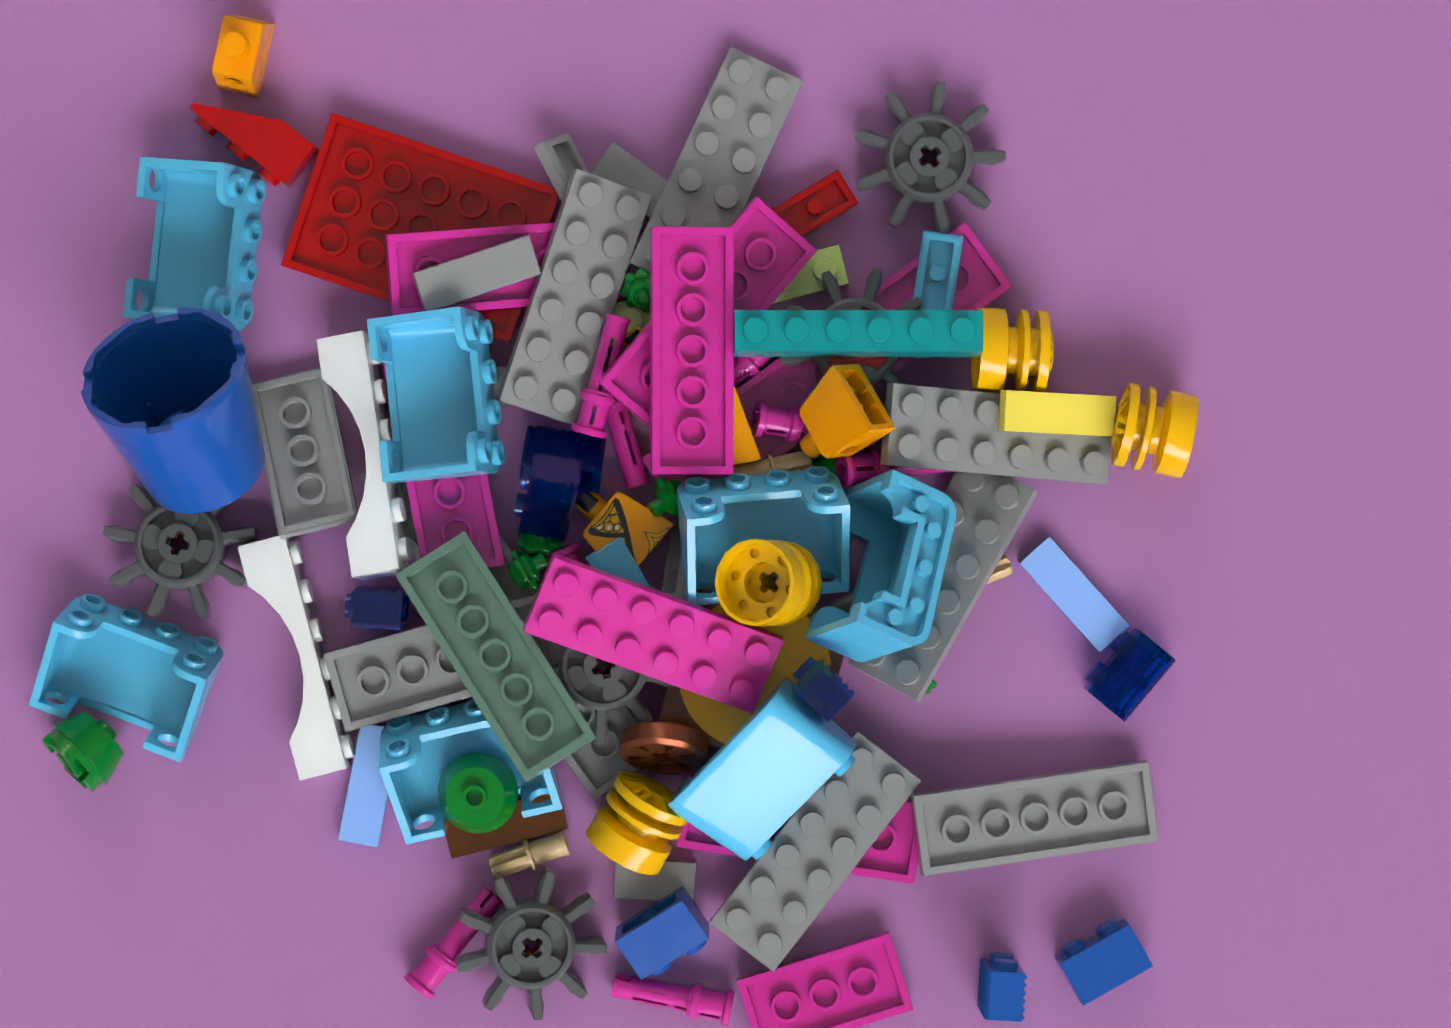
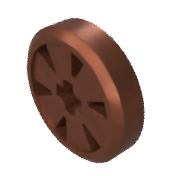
[618,721,709,774]

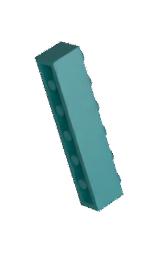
[734,310,983,357]

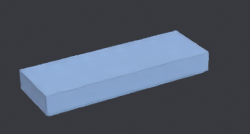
[1018,536,1129,652]
[338,724,389,847]

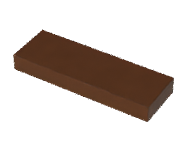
[445,794,568,859]

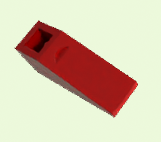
[189,103,319,187]

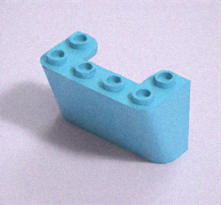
[123,156,266,331]
[367,306,505,483]
[677,466,850,605]
[29,594,224,762]
[379,699,563,845]

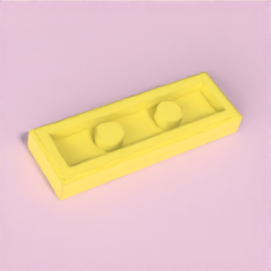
[998,390,1117,436]

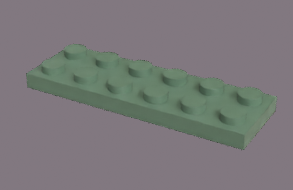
[395,531,596,783]

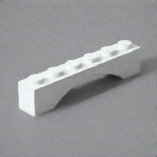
[316,330,413,581]
[238,536,355,781]

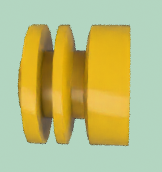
[971,307,1054,393]
[1110,382,1198,478]
[715,539,822,626]
[585,771,688,875]

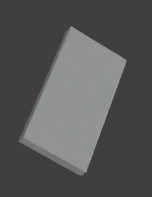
[252,368,358,539]

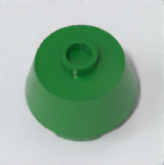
[42,712,124,792]
[438,753,518,833]

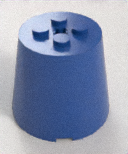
[81,307,265,514]

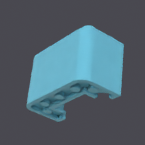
[805,469,956,662]

